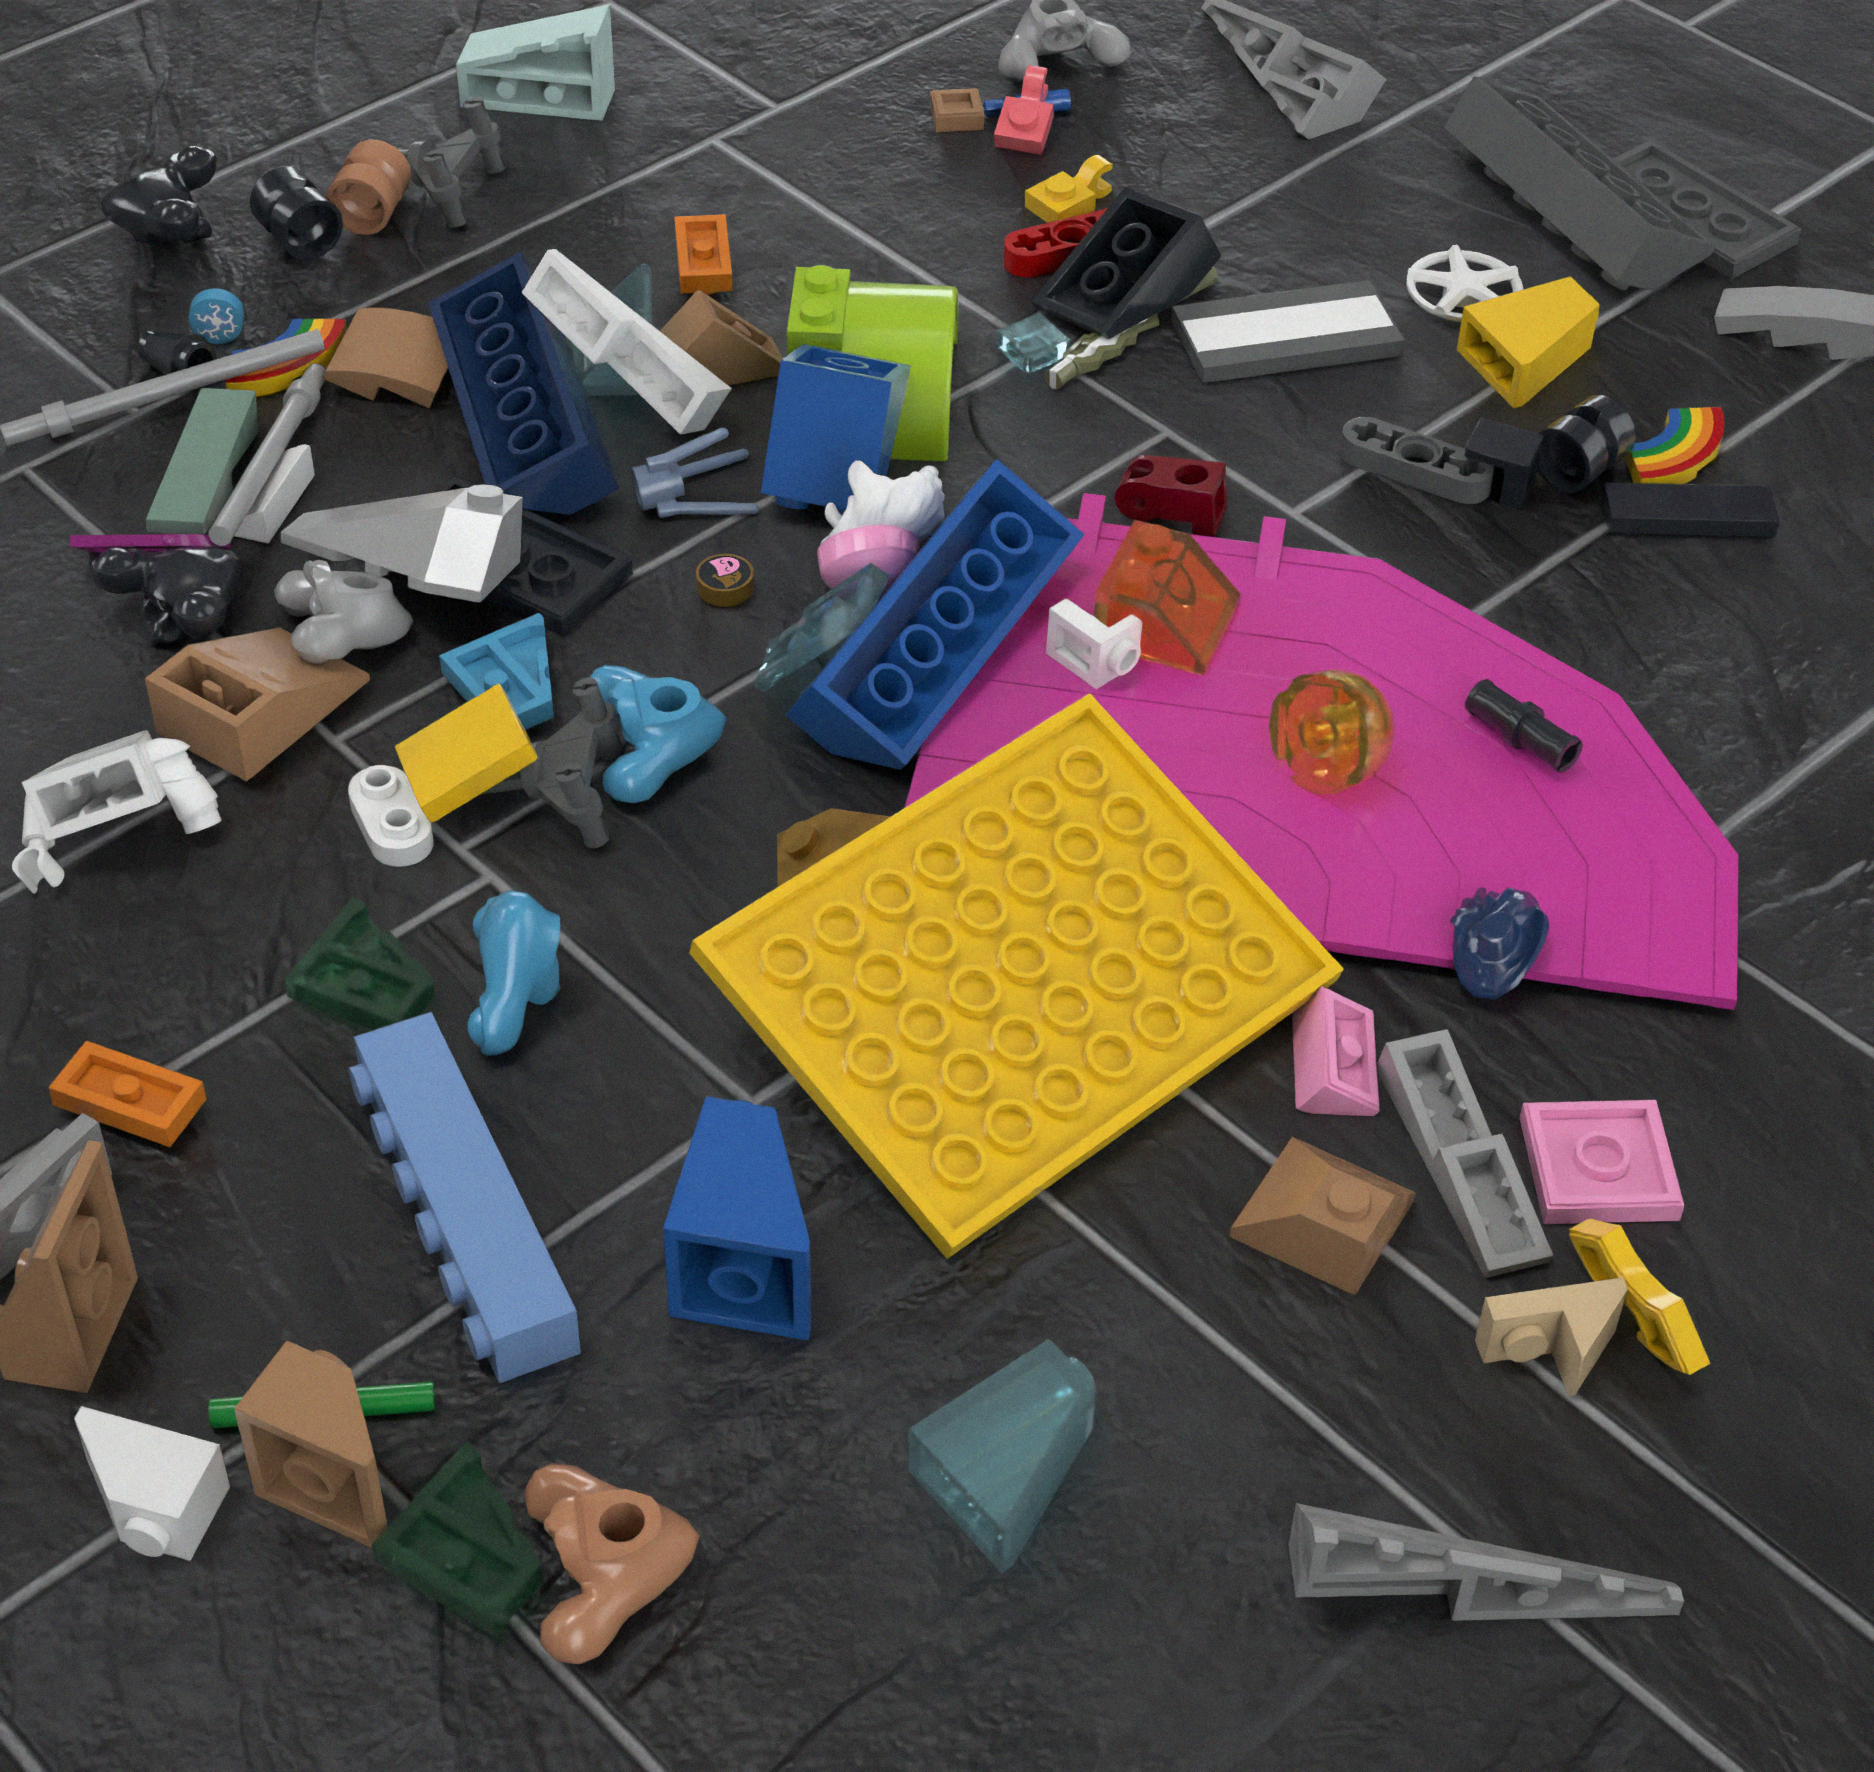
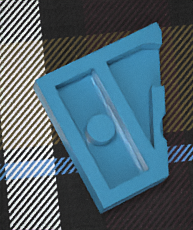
[439,613,554,730]

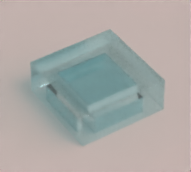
[996,313,1071,374]

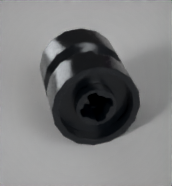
[249,166,343,260]
[1538,395,1636,493]

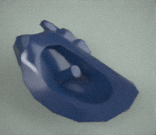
[1449,887,1549,999]

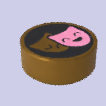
[696,554,754,607]

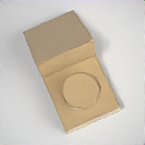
[1475,1277,1628,1397]

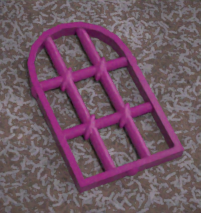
[70,534,232,552]

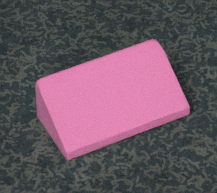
[1292,986,1379,1117]

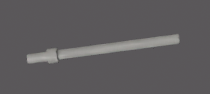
[0,329,325,446]
[209,363,326,546]

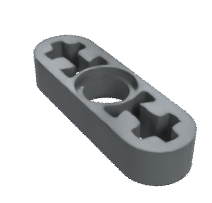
[1340,417,1494,504]

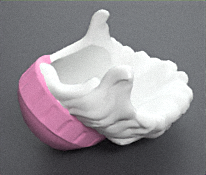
[817,461,945,604]

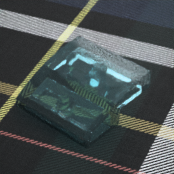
[754,563,889,692]

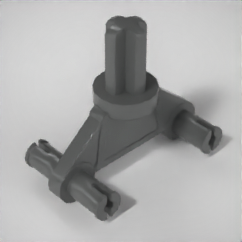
[399,97,507,228]
[482,678,625,848]

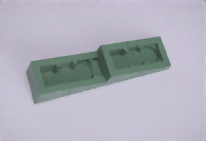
[146,388,258,534]

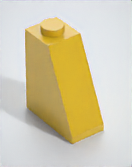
[1457,276,1600,408]

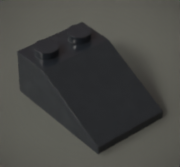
[1031,187,1221,339]

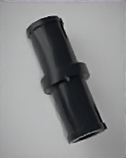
[1465,679,1583,773]

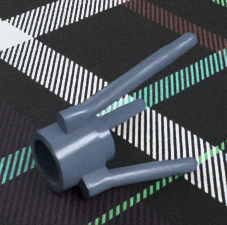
[631,428,759,519]

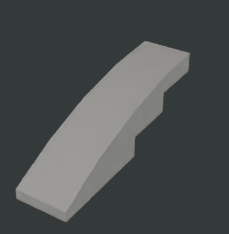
[1714,286,1874,360]

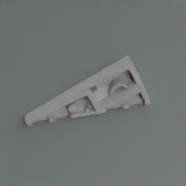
[1201,0,1386,139]
[1288,1503,1684,1621]

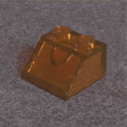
[1094,520,1241,676]

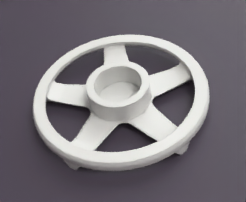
[1406,245,1523,322]

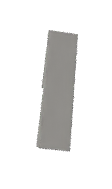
[1377,1029,1553,1278]

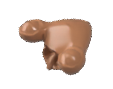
[523,1463,700,1664]

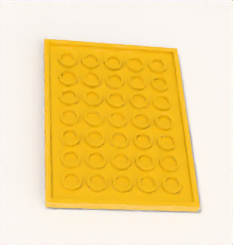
[689,693,1344,1259]

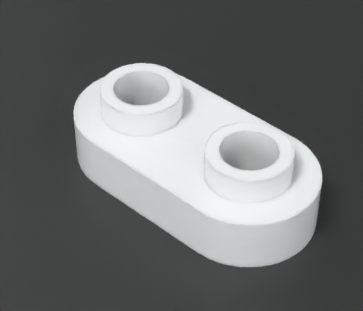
[348,765,434,867]

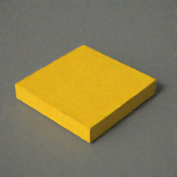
[394,683,538,823]

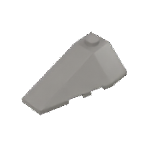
[281,484,523,603]

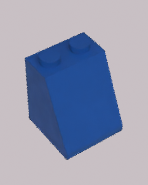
[761,344,911,515]
[663,1096,811,1341]

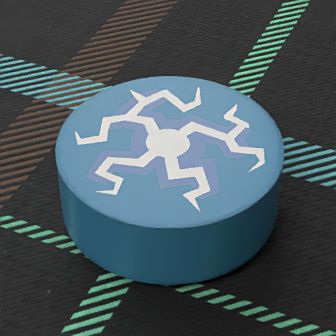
[189,288,244,344]

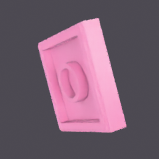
[1520,1100,1684,1224]

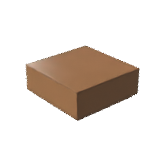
[930,88,984,132]

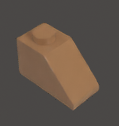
[660,290,783,386]

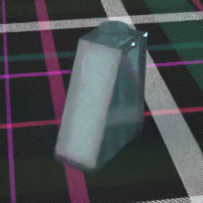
[909,1339,1096,1573]

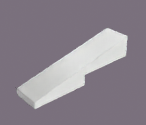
[522,249,732,434]

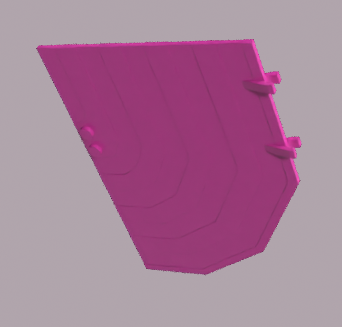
[905,493,1738,1010]

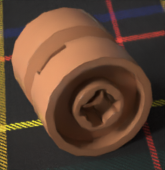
[326,139,411,235]

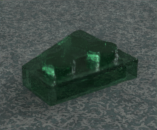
[284,897,435,1030]
[372,1442,543,1637]

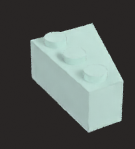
[456,4,615,121]

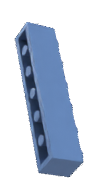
[348,1012,581,1383]

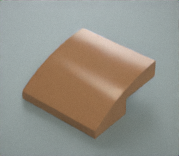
[323,308,449,408]

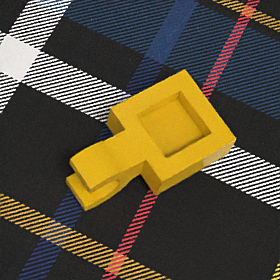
[1025,155,1112,223]

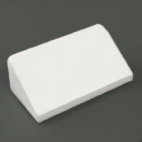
[234,444,315,543]

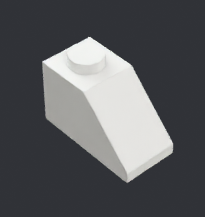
[74,1406,230,1561]

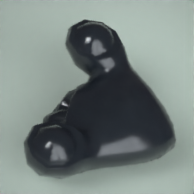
[101,145,218,244]
[91,546,242,646]

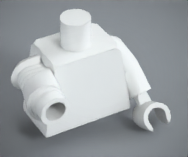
[12,730,222,894]

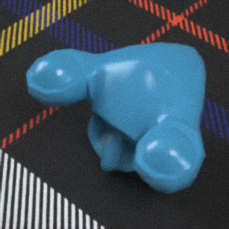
[590,665,727,803]
[467,890,561,1056]

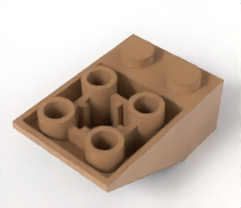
[145,627,370,782]

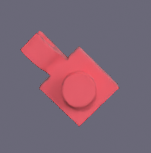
[994,65,1054,155]

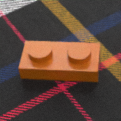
[674,214,733,295]
[48,1041,207,1147]

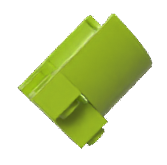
[787,265,959,461]

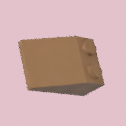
[0,1140,138,1393]

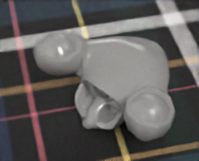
[998,0,1131,82]
[274,560,414,664]

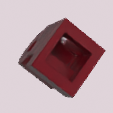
[1114,455,1227,537]

